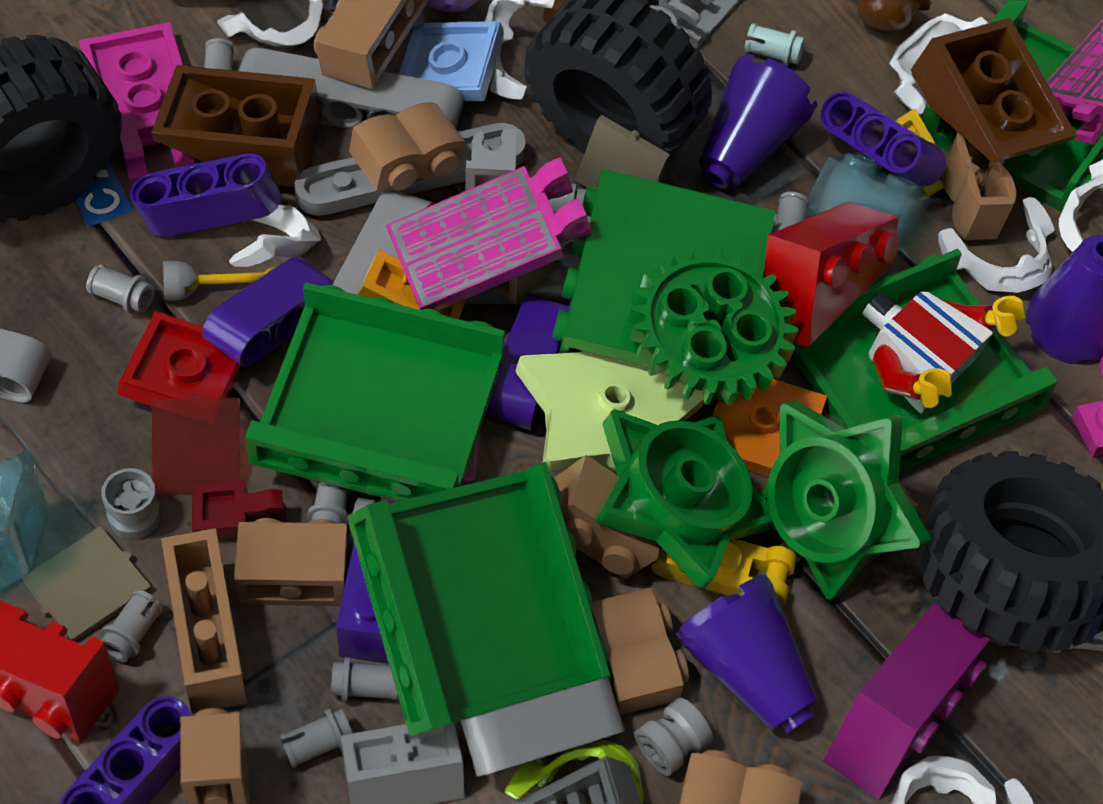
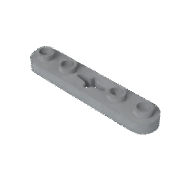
[295,123,526,216]

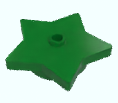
[760,401,931,600]
[594,409,774,589]

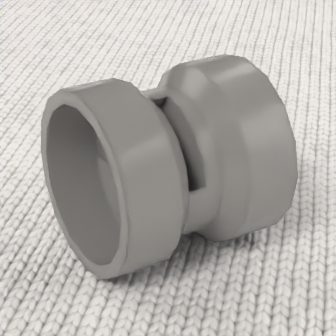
[101,468,161,540]
[634,698,713,776]

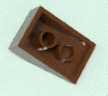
[911,18,1076,163]
[151,65,321,187]

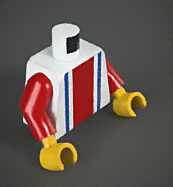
[862,292,1025,414]

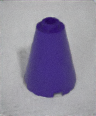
[699,54,817,189]
[1025,235,1103,365]
[676,574,818,734]

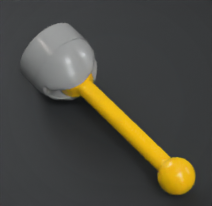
[163,261,276,301]

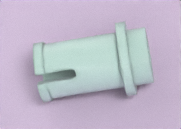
[744,23,805,67]

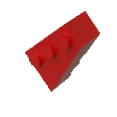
[763,202,900,347]
[0,601,119,743]

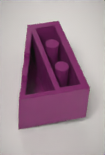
[823,602,990,800]

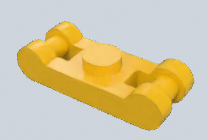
[651,539,797,607]

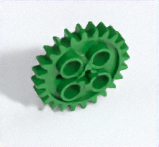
[628,246,798,405]

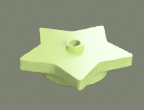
[515,350,704,474]

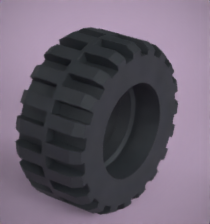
[524,0,712,164]
[0,35,122,223]
[916,451,1103,652]

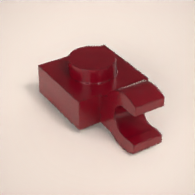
[192,480,287,539]

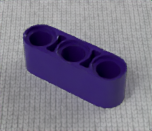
[820,91,946,187]
[130,153,282,237]
[202,256,334,367]
[485,294,569,430]
[60,696,191,804]

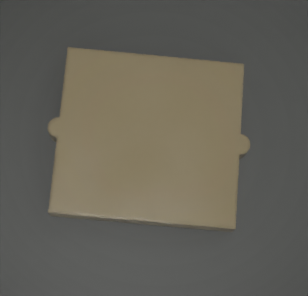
[575,115,670,187]
[22,526,152,642]

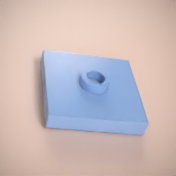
[399,21,504,101]

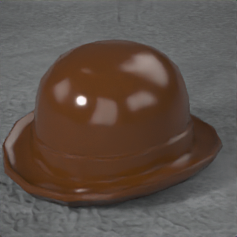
[857,0,931,33]

